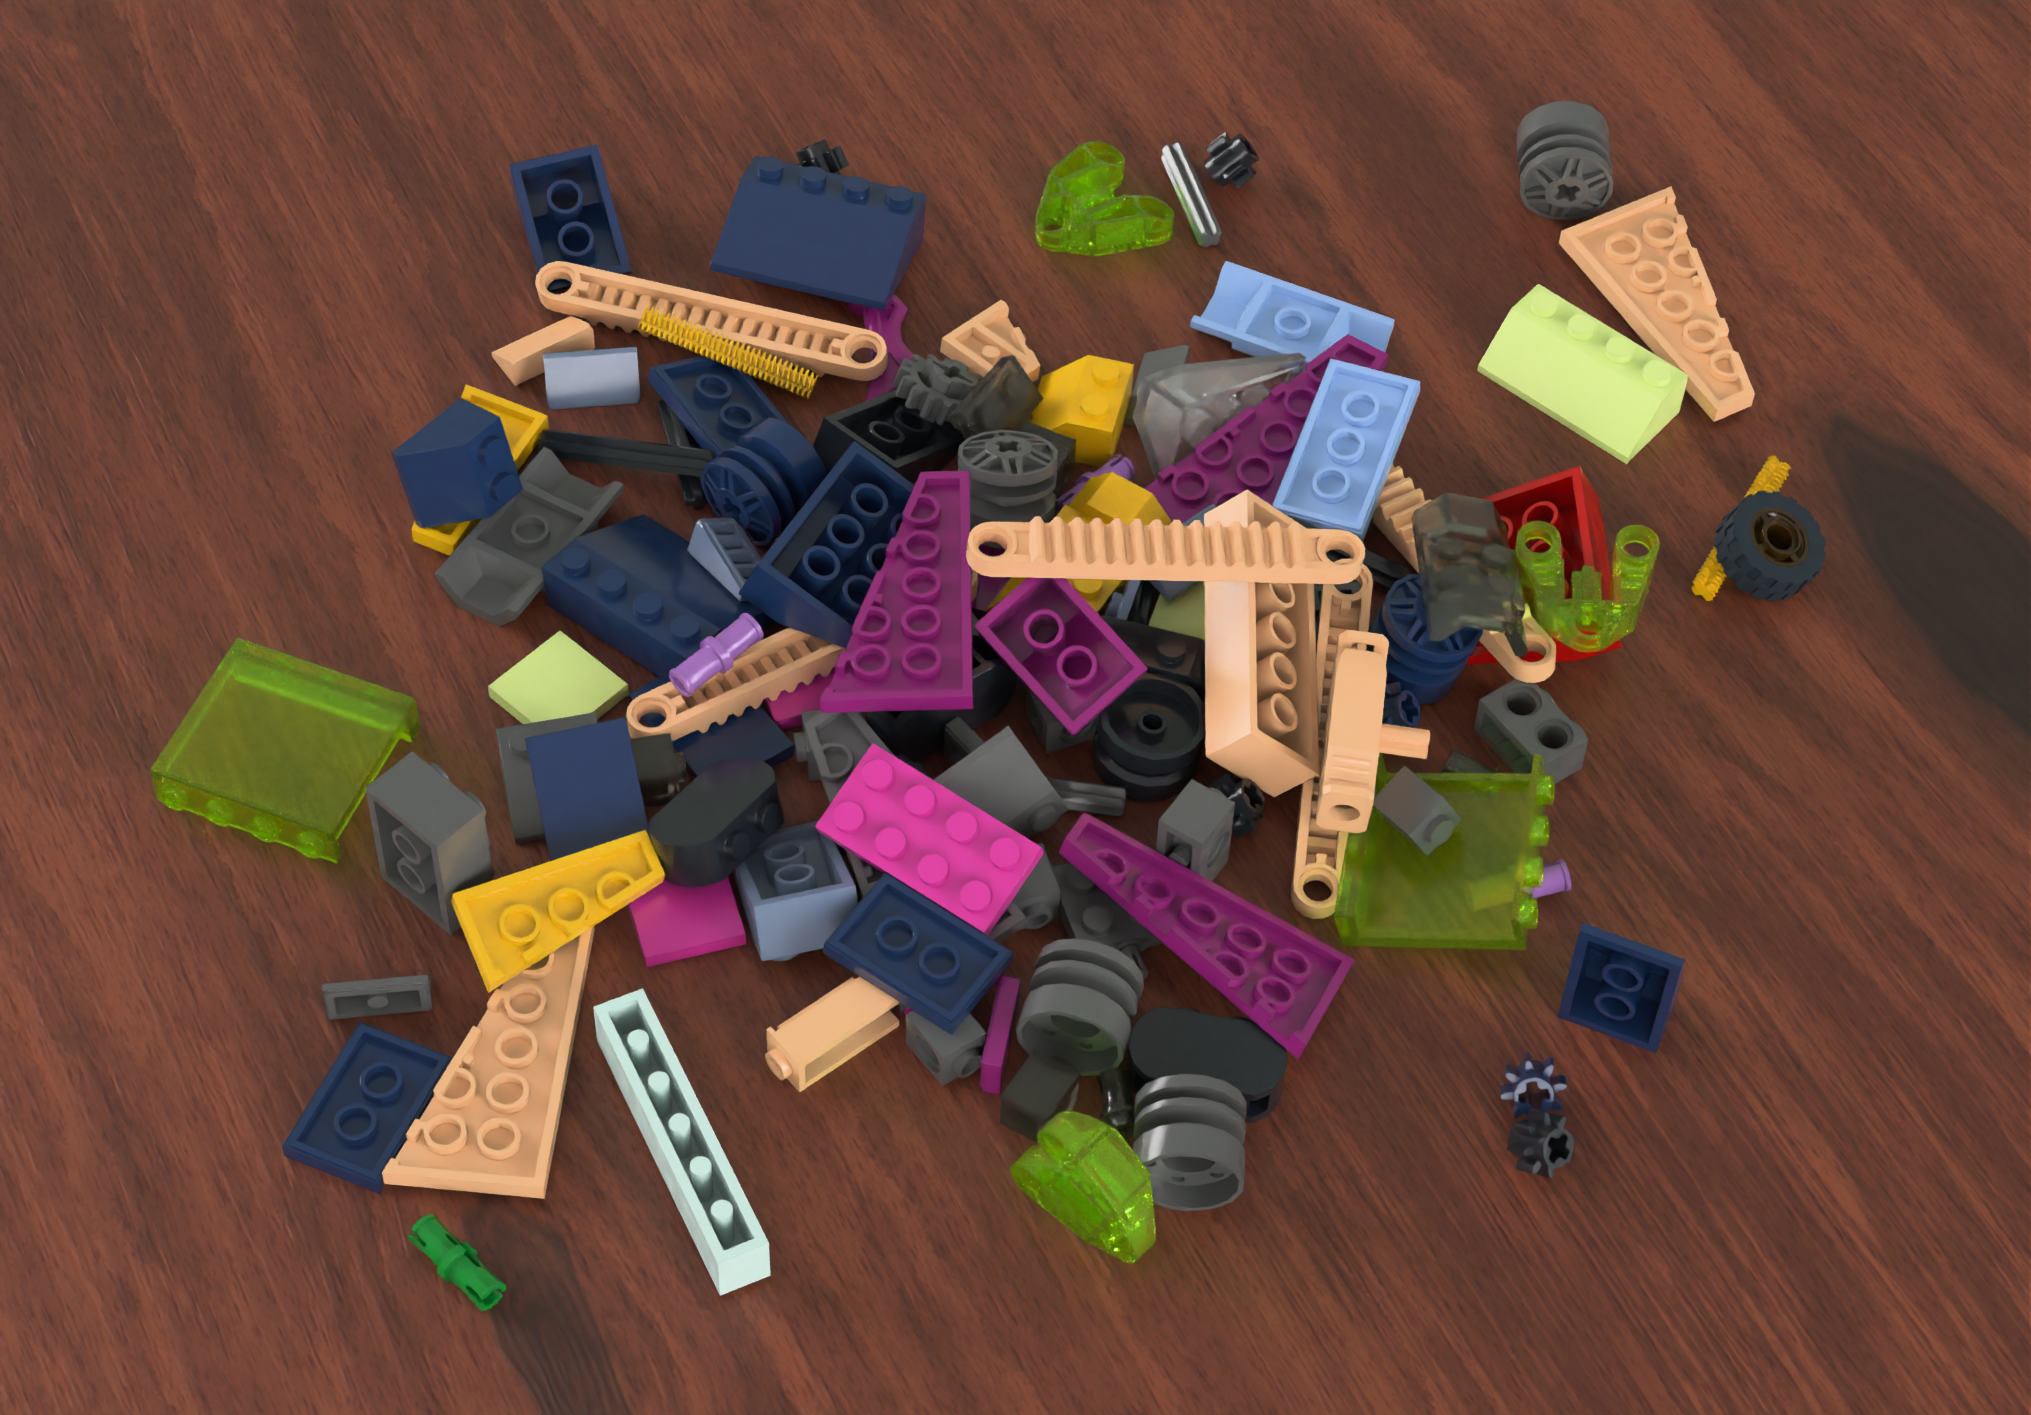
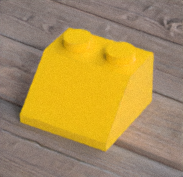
[1023,355,1134,467]

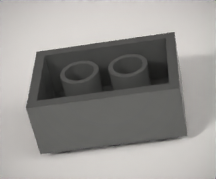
[365,751,495,935]

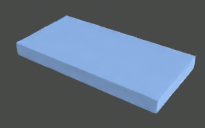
[1272,358,1420,542]

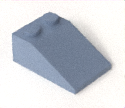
[733,821,858,961]

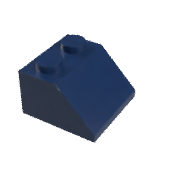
[391,398,523,528]

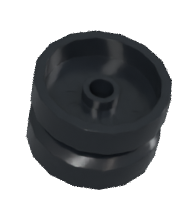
[1091,672,1206,801]

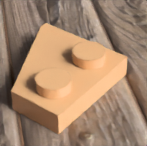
[940,300,1041,399]

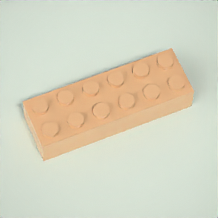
[1204,490,1319,797]

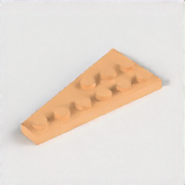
[1559,186,1755,422]
[382,926,595,1199]

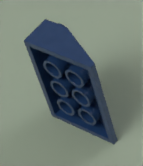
[710,156,927,311]
[738,441,915,648]
[541,514,775,679]

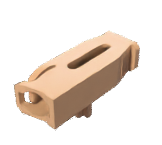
[1316,629,1430,833]

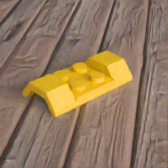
[986,472,1172,616]

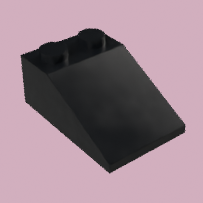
[813,389,974,485]

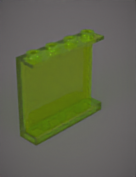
[150,637,420,864]
[1334,753,1555,950]

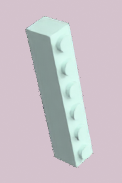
[593,988,771,1296]

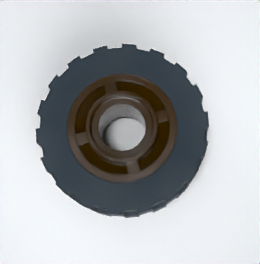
[1714,491,1826,602]

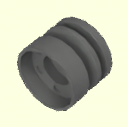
[1516,101,1613,220]
[958,430,1058,548]
[1016,938,1144,1076]
[1131,1074,1247,1211]

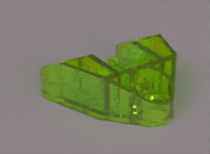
[1035,141,1174,256]
[1514,521,1660,652]
[1010,1111,1156,1264]

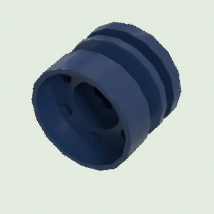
[701,417,827,546]
[1367,573,1483,705]

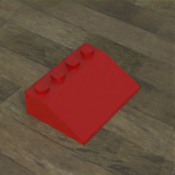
[1446,466,1622,664]

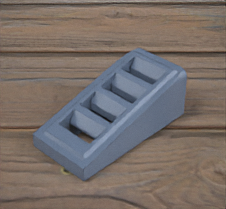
[687,517,761,601]

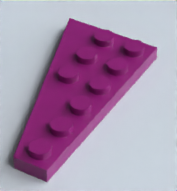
[1144,334,1389,523]
[820,471,973,713]
[1059,812,1354,1060]

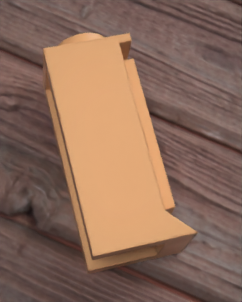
[765,976,899,1092]

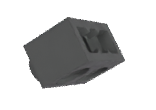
[1474,679,1589,795]

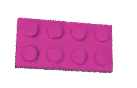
[815,743,1044,936]

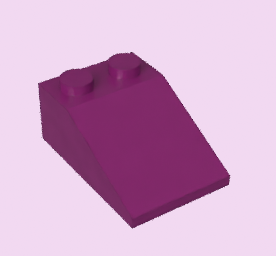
[974,578,1148,737]

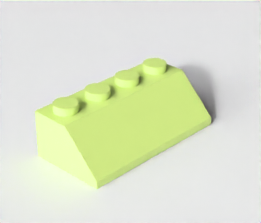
[1477,284,1689,464]

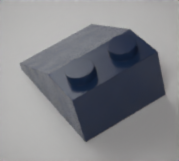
[509,144,632,292]
[1557,923,1685,1053]

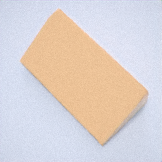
[491,316,595,386]

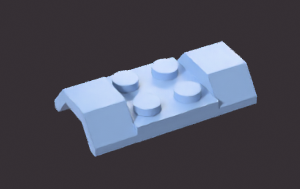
[1190,261,1395,373]

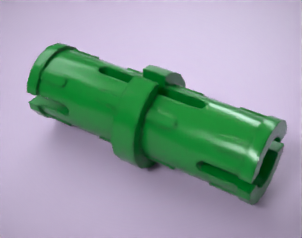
[408,1214,506,1311]

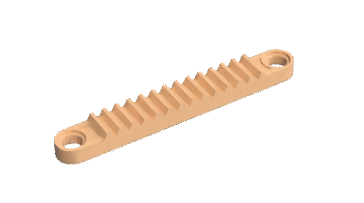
[535,261,888,381]
[1372,464,1556,683]
[966,516,1365,584]
[1291,558,1373,919]
[626,568,978,747]

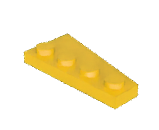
[411,384,549,556]
[451,830,665,993]

